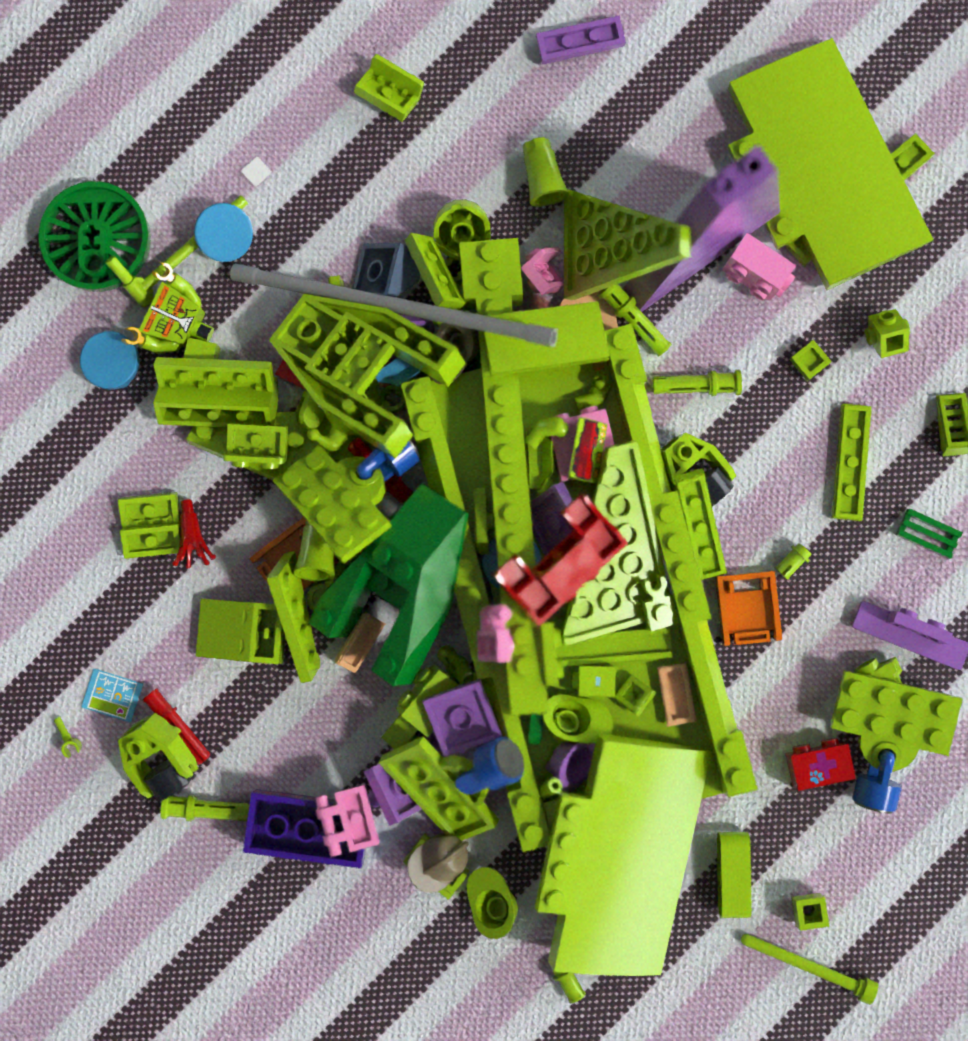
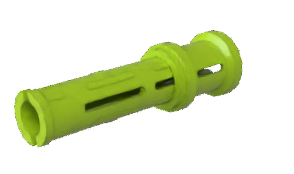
[597,284,672,357]
[653,369,742,396]
[161,795,250,822]

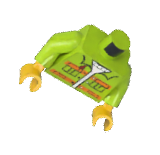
[122,262,214,354]

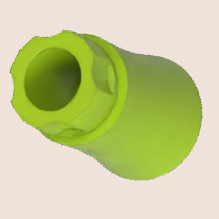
[523,137,569,207]
[294,521,335,582]

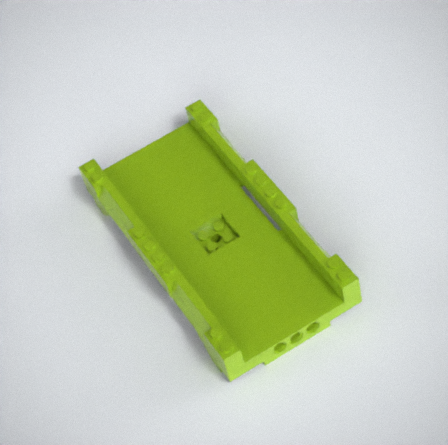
[401,324,758,852]

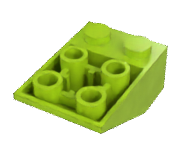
[195,599,285,664]

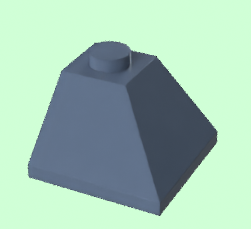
[352,243,420,298]

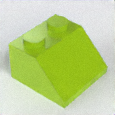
[396,663,460,737]

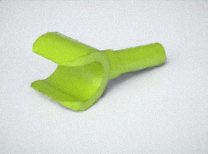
[54,717,82,758]

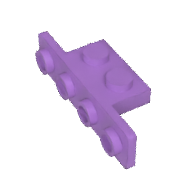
[852,601,968,670]

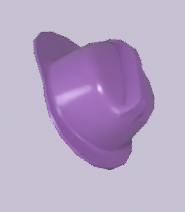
[545,742,595,793]

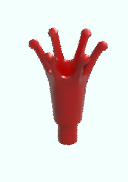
[172,499,216,569]

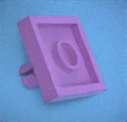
[530,482,573,556]
[423,679,501,757]
[364,764,422,826]

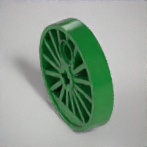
[38,181,151,292]

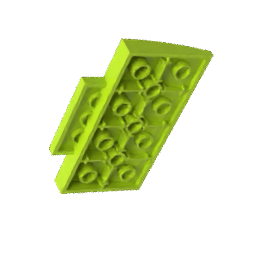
[727,38,934,290]
[535,733,712,976]

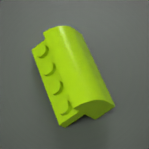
[153,357,278,427]

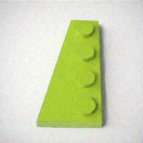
[267,551,320,683]

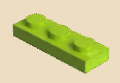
[404,233,465,311]

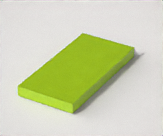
[482,301,610,376]

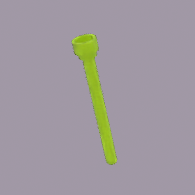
[741,934,879,1005]

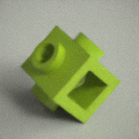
[865,309,910,358]

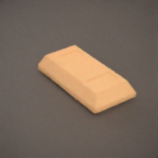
[335,612,385,674]
[657,662,697,727]

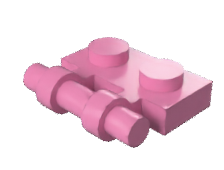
[477,605,513,662]
[315,784,380,857]

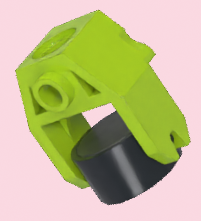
[661,432,736,507]
[118,713,198,801]

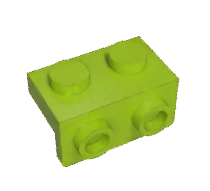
[354,54,424,122]
[223,423,288,469]

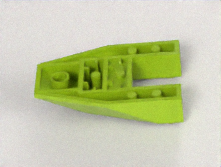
[269,294,466,459]

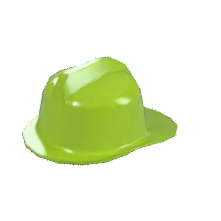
[543,694,613,744]
[466,867,518,939]

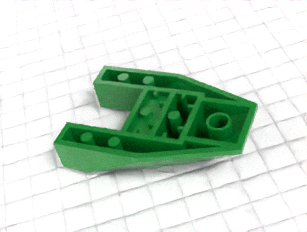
[308,484,469,686]

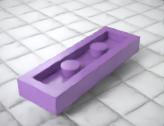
[536,15,626,65]

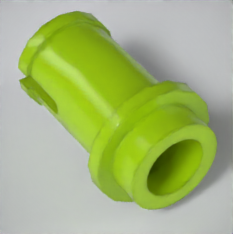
[774,543,812,580]
[553,971,586,1004]

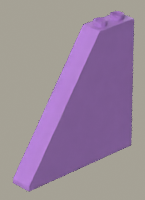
[622,145,780,312]

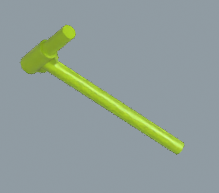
[105,195,248,308]

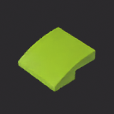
[118,492,181,559]

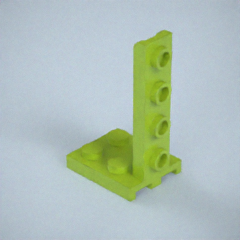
[541,622,673,686]

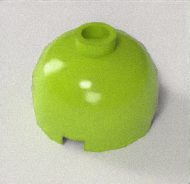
[433,199,491,259]

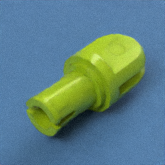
[295,391,325,429]

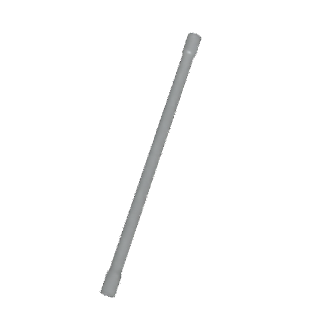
[230,263,557,347]

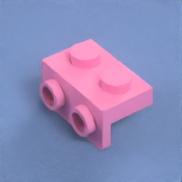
[521,246,564,295]

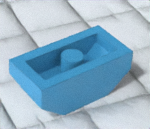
[375,357,421,386]

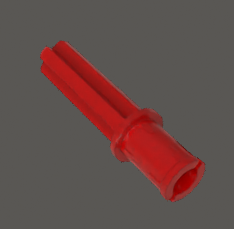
[347,438,413,505]
[143,688,210,765]

